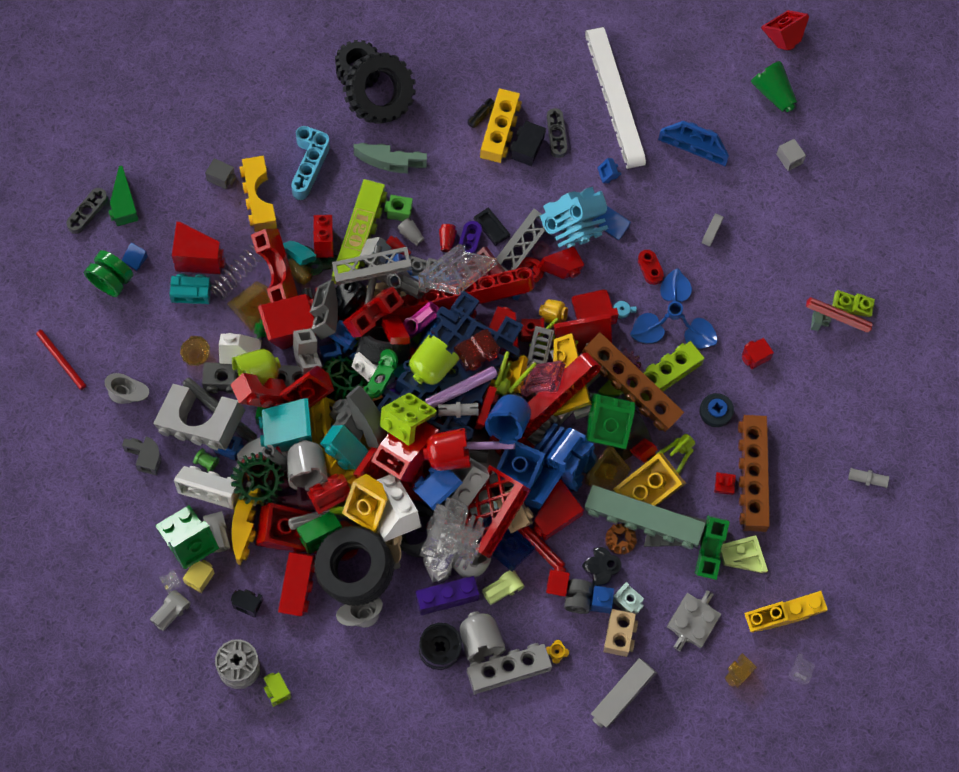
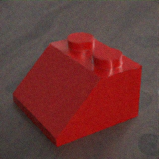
[279,366,334,408]

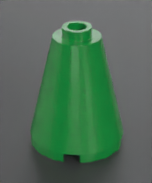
[751,61,797,113]

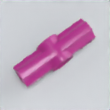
[403,302,439,339]

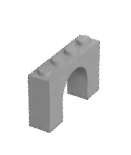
[153,384,245,450]

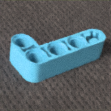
[291,126,330,200]

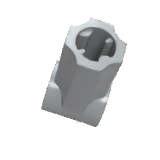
[203,511,230,553]
[150,590,191,631]

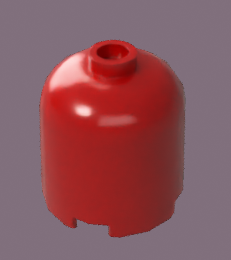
[423,428,471,471]

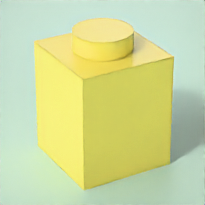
[183,560,214,593]

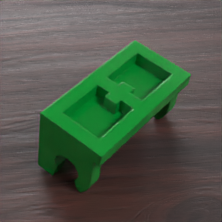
[296,512,342,554]

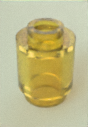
[288,258,313,285]

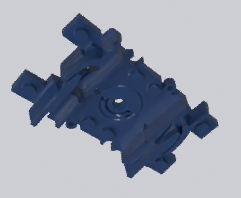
[377,291,523,441]

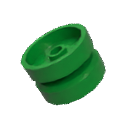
[83,250,134,297]

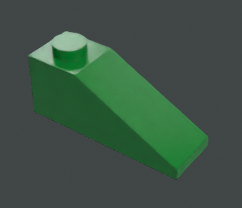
[109,165,139,226]

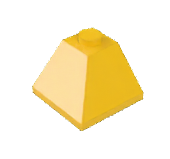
[342,474,388,533]

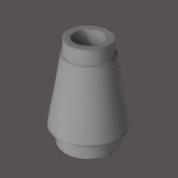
[398,218,425,246]

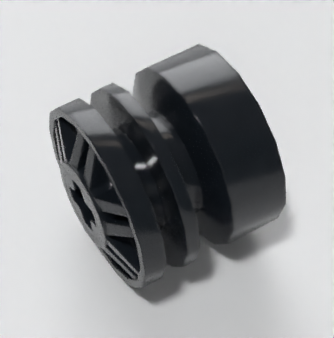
[418,622,462,670]

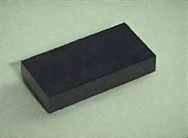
[473,207,510,246]

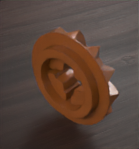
[605,523,637,554]

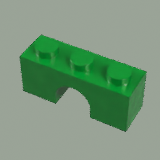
[694,515,730,580]

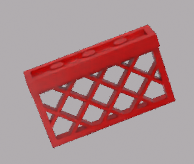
[449,465,531,558]

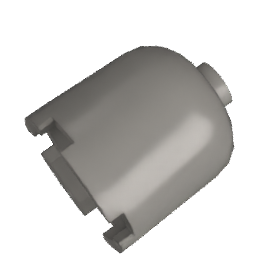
[287,440,328,491]
[460,611,506,663]

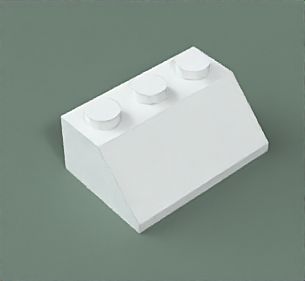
[174,466,240,510]
[377,474,421,542]

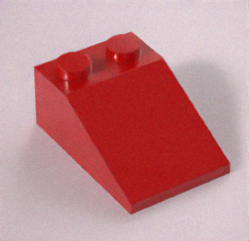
[256,503,317,554]

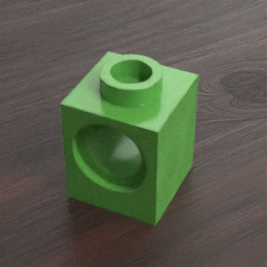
[384,195,413,221]

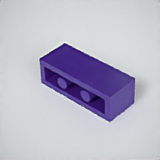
[416,576,479,615]

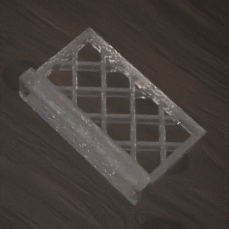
[418,244,498,295]

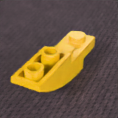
[232,488,261,565]
[744,591,828,633]

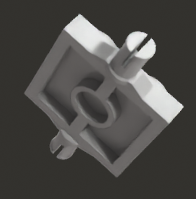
[666,591,721,651]

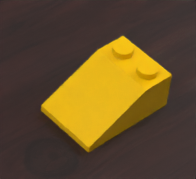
[613,453,686,506]

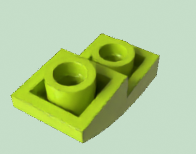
[832,290,875,317]

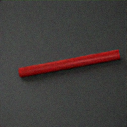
[36,330,87,390]

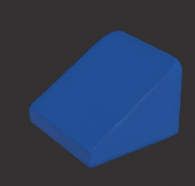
[122,242,148,271]

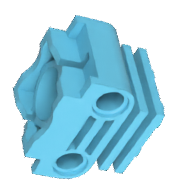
[540,187,608,248]

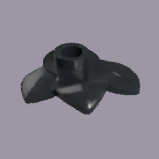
[582,547,622,586]

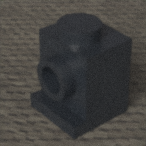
[231,589,263,618]

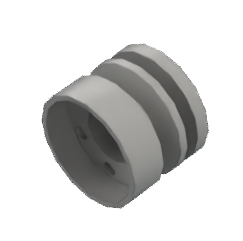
[215,639,260,689]

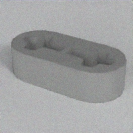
[702,213,724,247]

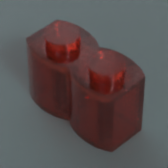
[454,329,500,371]

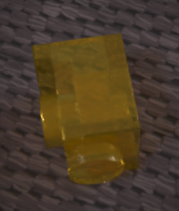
[725,653,757,688]

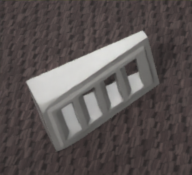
[527,326,554,368]

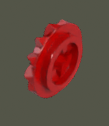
[517,257,544,284]

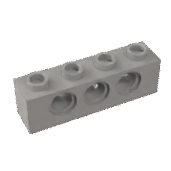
[467,643,552,695]

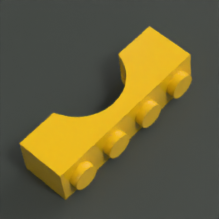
[239,155,277,232]

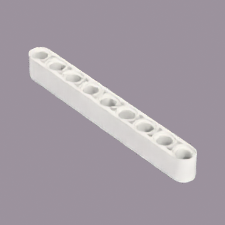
[585,27,646,169]

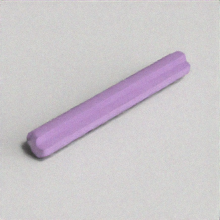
[425,366,497,408]

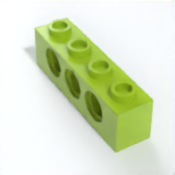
[629,341,705,401]

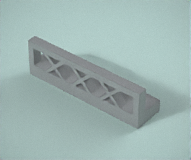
[496,209,545,271]
[332,247,412,285]

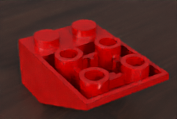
[371,421,440,482]

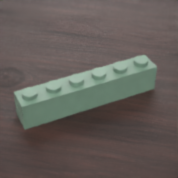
[585,485,705,549]

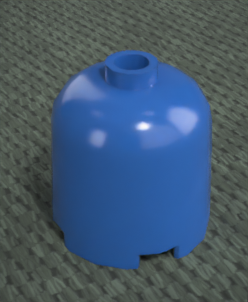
[485,394,531,445]

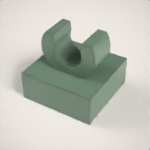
[811,311,832,331]

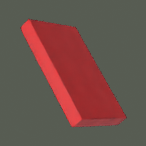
[554,314,612,353]

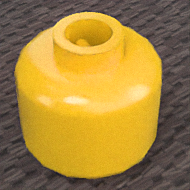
[539,299,568,324]

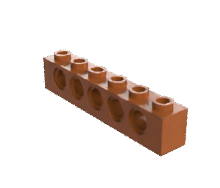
[581,332,684,432]
[738,415,770,532]

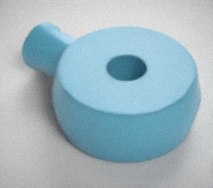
[613,301,637,319]

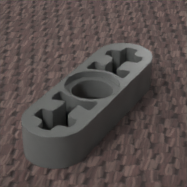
[546,108,567,158]
[66,188,108,234]

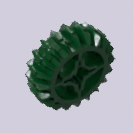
[322,356,369,401]
[230,452,285,506]

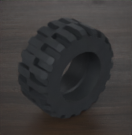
[343,52,416,124]

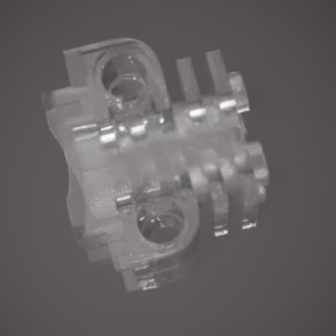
[419,497,485,572]

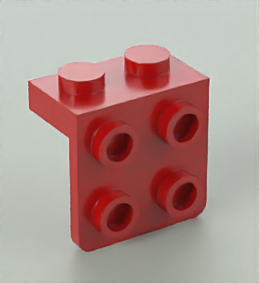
[571,289,619,325]
[307,473,350,515]

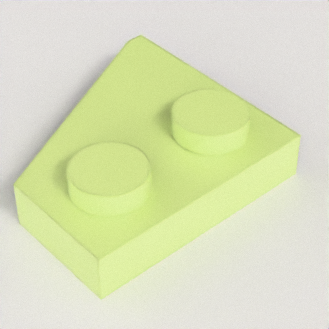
[720,535,768,573]

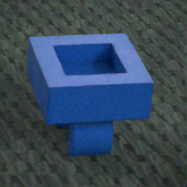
[597,158,621,183]

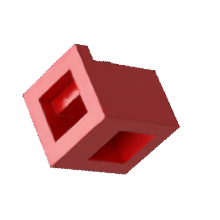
[519,318,544,342]

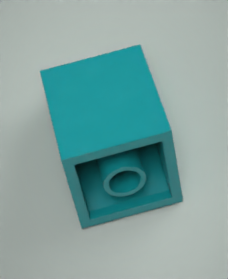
[259,398,312,452]

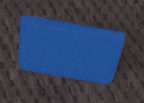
[592,206,631,240]

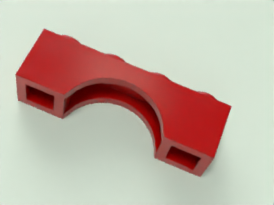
[251,228,298,302]

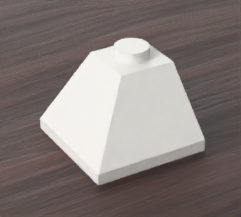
[219,333,262,364]

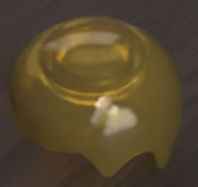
[180,336,210,366]

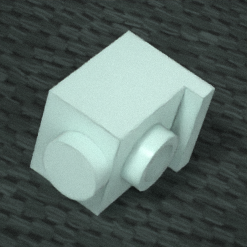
[613,582,644,614]

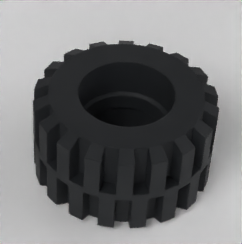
[335,40,380,89]

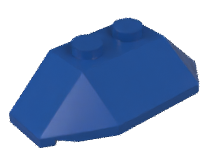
[658,121,729,166]

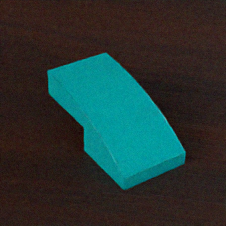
[283,241,316,266]

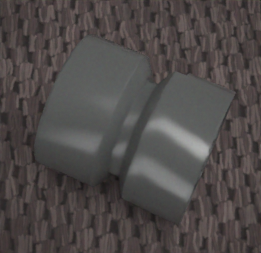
[564,579,594,614]

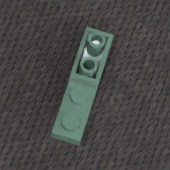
[354,143,427,174]

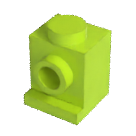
[263,672,291,707]

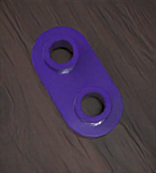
[458,221,482,257]

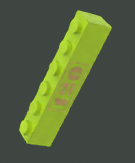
[332,179,388,284]

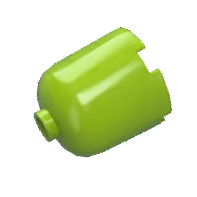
[409,335,460,385]
[232,349,281,385]

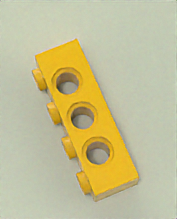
[480,88,522,163]

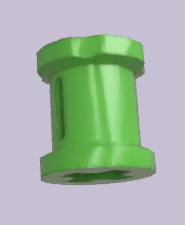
[193,448,219,472]

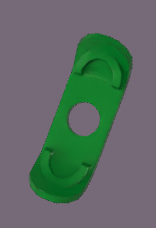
[363,349,398,400]

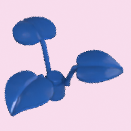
[630,268,717,349]

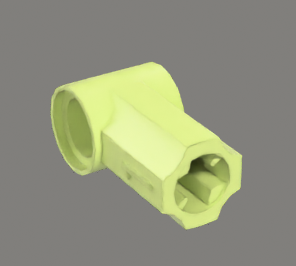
[482,569,524,605]

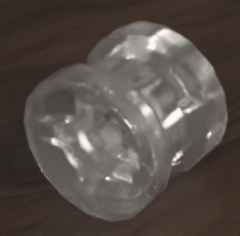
[159,569,183,594]

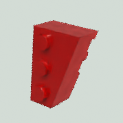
[278,552,316,616]

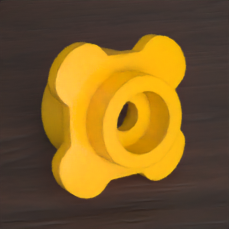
[546,640,569,664]

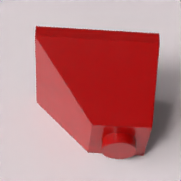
[761,10,809,50]

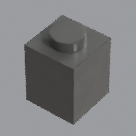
[205,158,236,189]

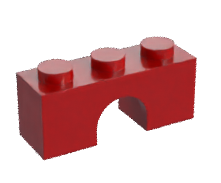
[343,287,404,338]
[230,373,288,408]

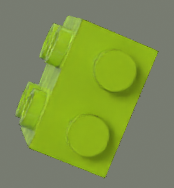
[380,393,436,446]

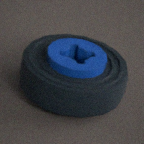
[699,393,734,428]

